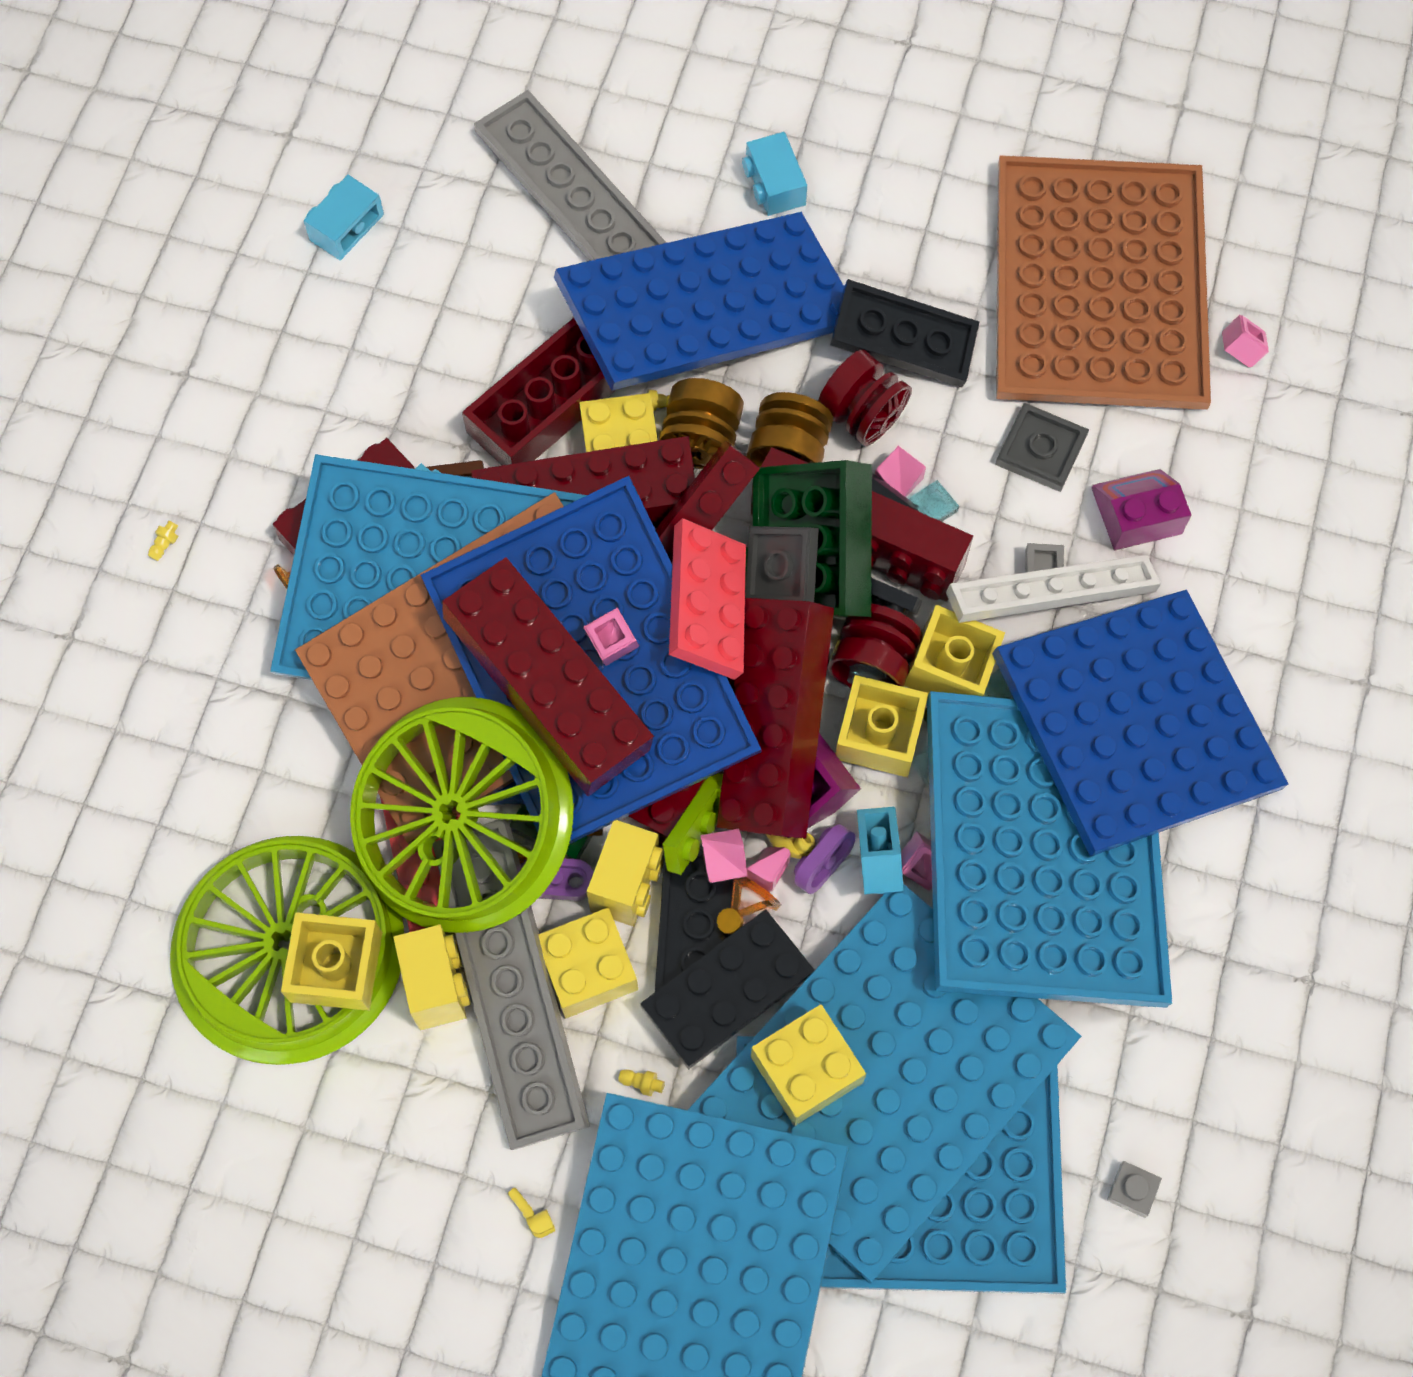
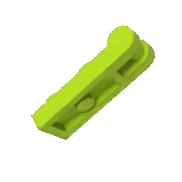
[663,773,723,875]

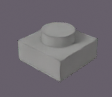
[1025,543,1064,572]
[1107,1161,1162,1218]

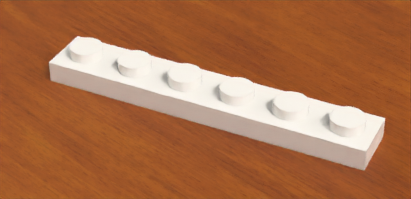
[946,554,1161,623]

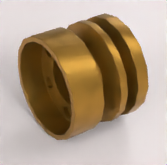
[659,378,744,469]
[747,392,833,467]

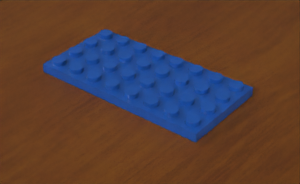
[554,212,844,391]

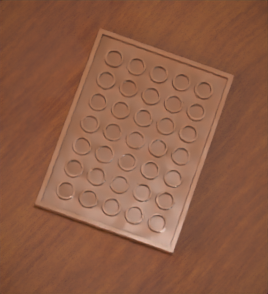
[996,155,1211,410]
[295,492,564,844]

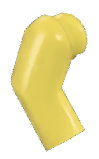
[765,833,815,859]

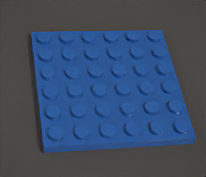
[992,589,1288,857]

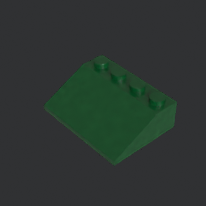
[753,460,872,618]

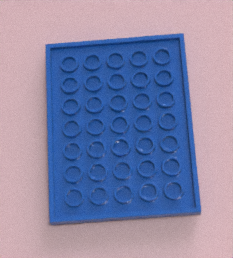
[421,476,762,844]

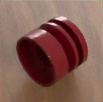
[818,349,912,446]
[827,603,923,689]

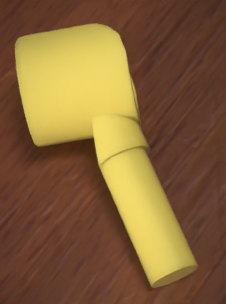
[508,1188,555,1238]

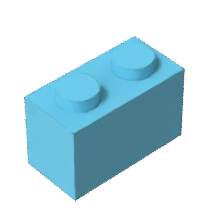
[742,131,807,216]
[303,175,384,261]
[857,807,904,894]

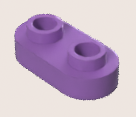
[794,824,856,894]
[521,858,594,901]

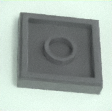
[995,402,1090,492]
[745,526,818,602]

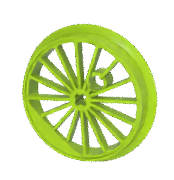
[350,697,574,933]
[170,836,404,1065]

